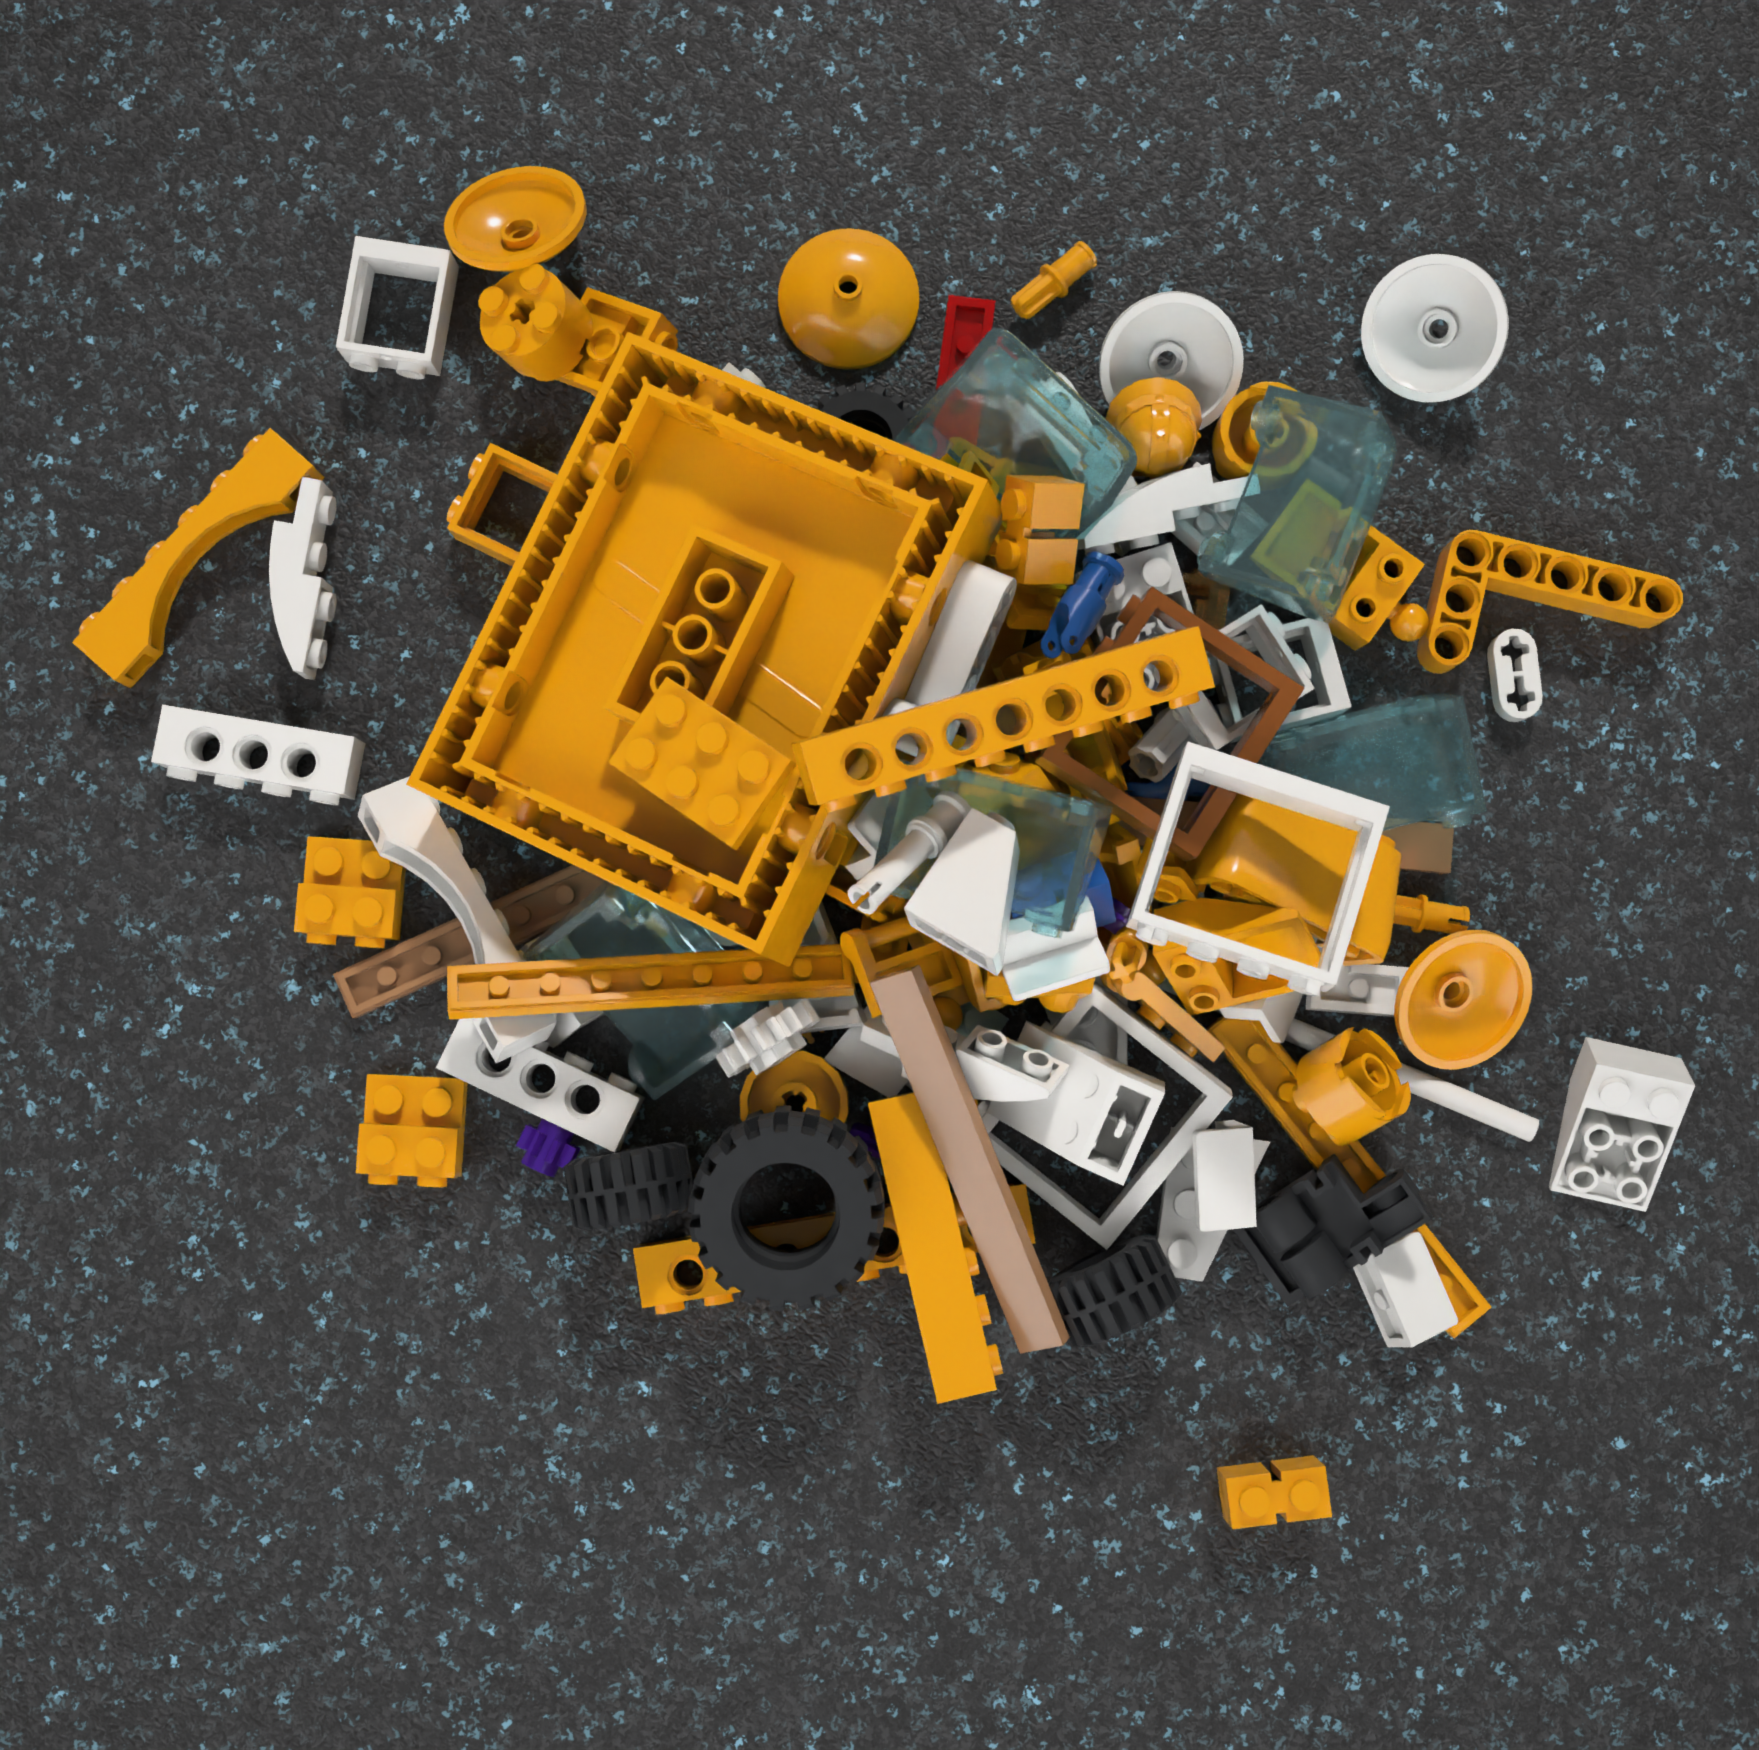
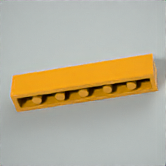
[868,1091,1003,1404]

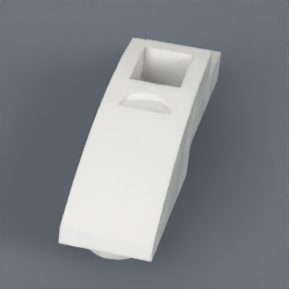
[1069,463,1260,555]
[269,477,337,680]
[860,1015,1069,1102]

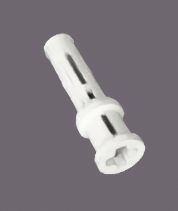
[848,790,971,914]

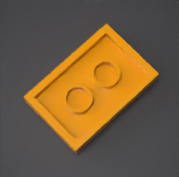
[608,676,796,851]

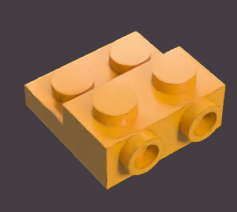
[555,287,678,397]
[294,836,406,948]
[356,1074,468,1187]

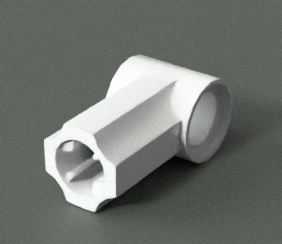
[1128,698,1216,783]

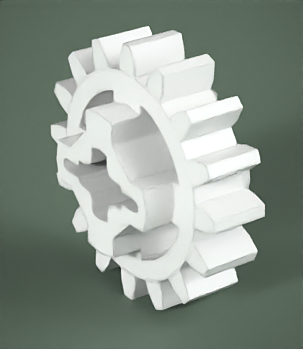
[716,999,820,1078]

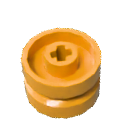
[740,1051,849,1123]

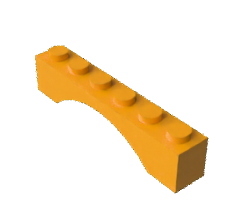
[72,428,324,689]

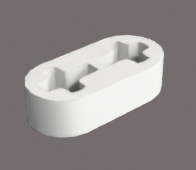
[1487,628,1543,722]

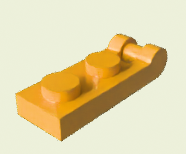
[1100,971,1226,1063]

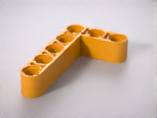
[1417,530,1683,674]

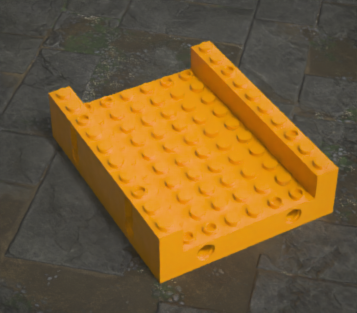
[406,332,1003,967]

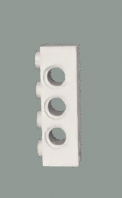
[151,705,365,805]
[436,1018,645,1152]

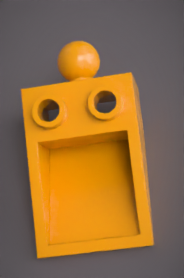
[1248,479,1429,651]
[1139,897,1321,1016]

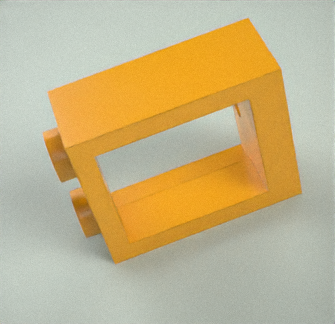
[447,443,557,567]

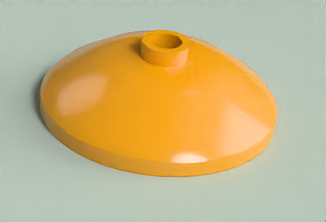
[444,166,587,272]
[778,228,919,369]
[1394,930,1532,1070]

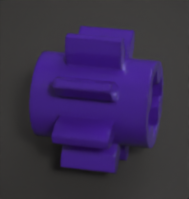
[516,1118,581,1177]

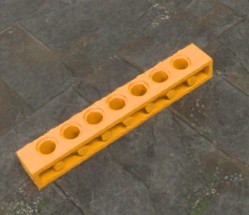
[791,626,1215,812]
[633,1181,1036,1314]

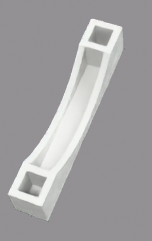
[358,776,557,1063]

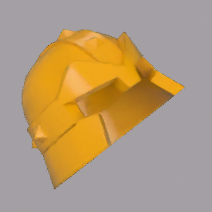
[1105,377,1202,479]

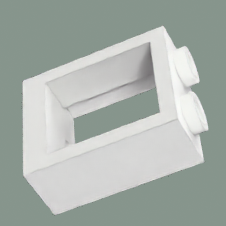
[336,236,459,379]
[1152,604,1315,750]
[1206,614,1352,743]

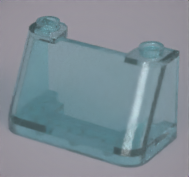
[894,328,1137,538]
[1197,385,1396,624]
[1258,693,1487,831]
[874,759,1113,938]
[523,880,759,1101]

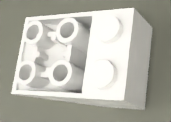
[1074,542,1215,691]
[986,1021,1165,1186]
[1549,1037,1695,1212]

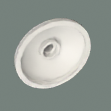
[1361,254,1509,402]
[1099,291,1244,430]

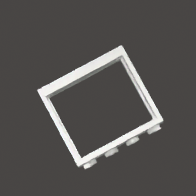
[1126,742,1390,996]
[978,981,1233,1250]

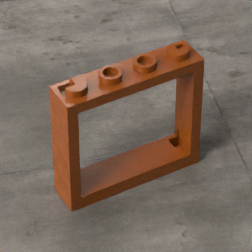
[1034,587,1305,862]

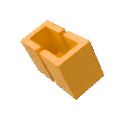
[995,475,1085,585]
[1216,1455,1332,1529]

